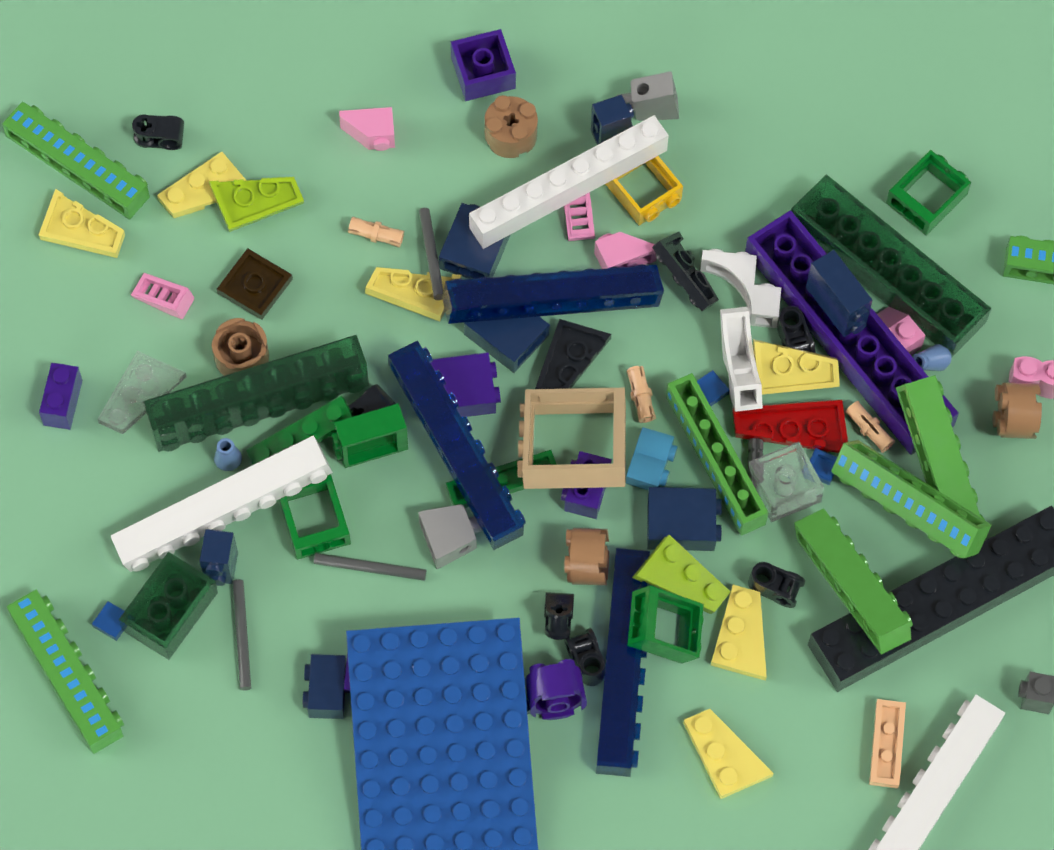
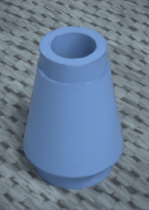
[913,344,951,371]
[214,438,242,471]

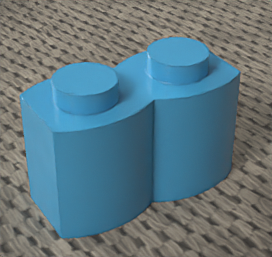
[626,427,678,490]

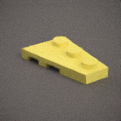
[39,189,125,258]
[753,339,840,395]
[711,585,767,681]
[683,709,774,799]

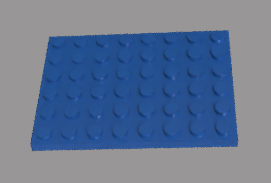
[346,618,538,850]

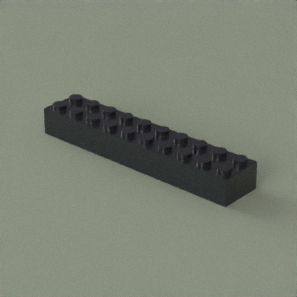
[808,505,1054,692]

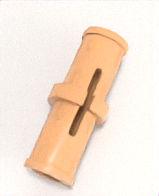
[348,217,404,247]
[626,366,656,423]
[845,401,895,453]

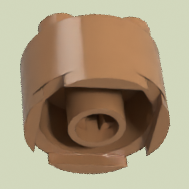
[485,95,538,158]
[212,318,269,383]
[992,382,1042,439]
[564,528,609,585]

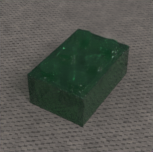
[119,552,218,660]

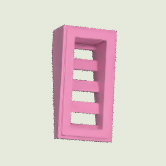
[563,192,595,241]
[131,273,194,319]

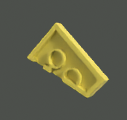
[157,152,246,218]
[365,267,461,322]

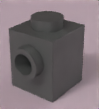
[1018,672,1054,714]

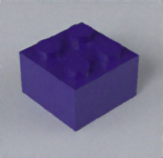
[451,29,516,102]

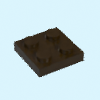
[217,248,293,320]

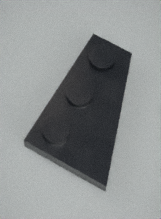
[652,232,719,311]
[535,319,612,389]

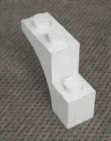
[700,249,781,328]
[720,307,763,412]

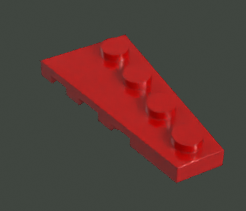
[732,400,848,453]

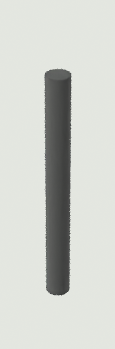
[419,208,445,300]
[314,553,427,581]
[232,579,251,690]

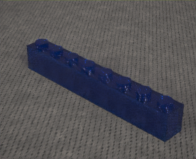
[442,264,664,324]
[388,340,526,550]
[596,548,650,777]

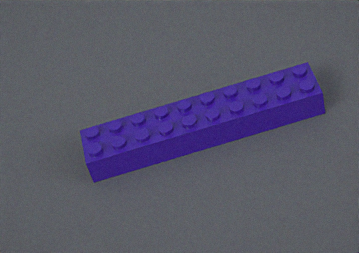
[745,210,959,455]

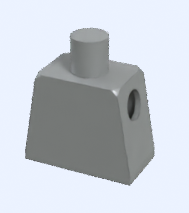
[617,71,679,121]
[418,505,489,569]

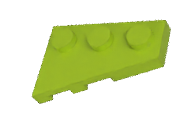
[209,177,304,232]
[632,535,731,614]

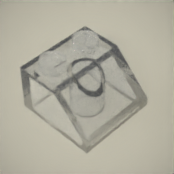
[748,442,824,522]

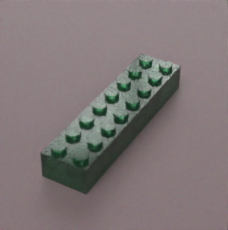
[791,174,992,358]
[143,335,369,452]

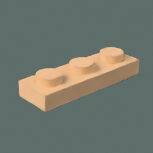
[869,699,906,788]

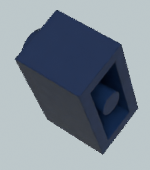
[591,94,634,145]
[200,529,238,586]
[303,654,346,719]

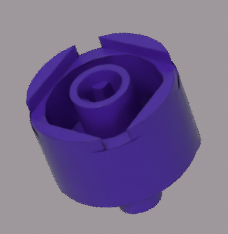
[525,659,587,720]

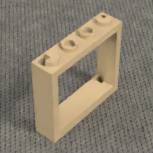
[517,387,626,489]

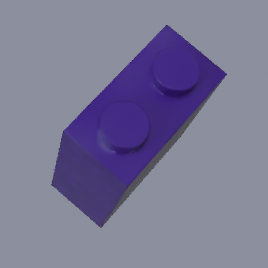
[423,352,501,421]

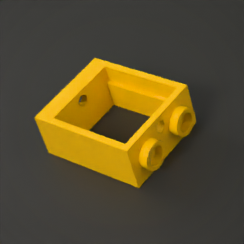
[605,156,683,226]

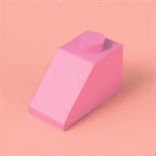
[339,107,395,151]
[594,232,657,280]
[877,307,926,356]

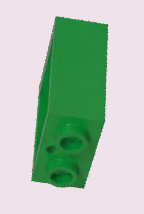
[886,150,971,236]
[331,403,408,468]
[279,474,351,560]
[628,585,704,664]

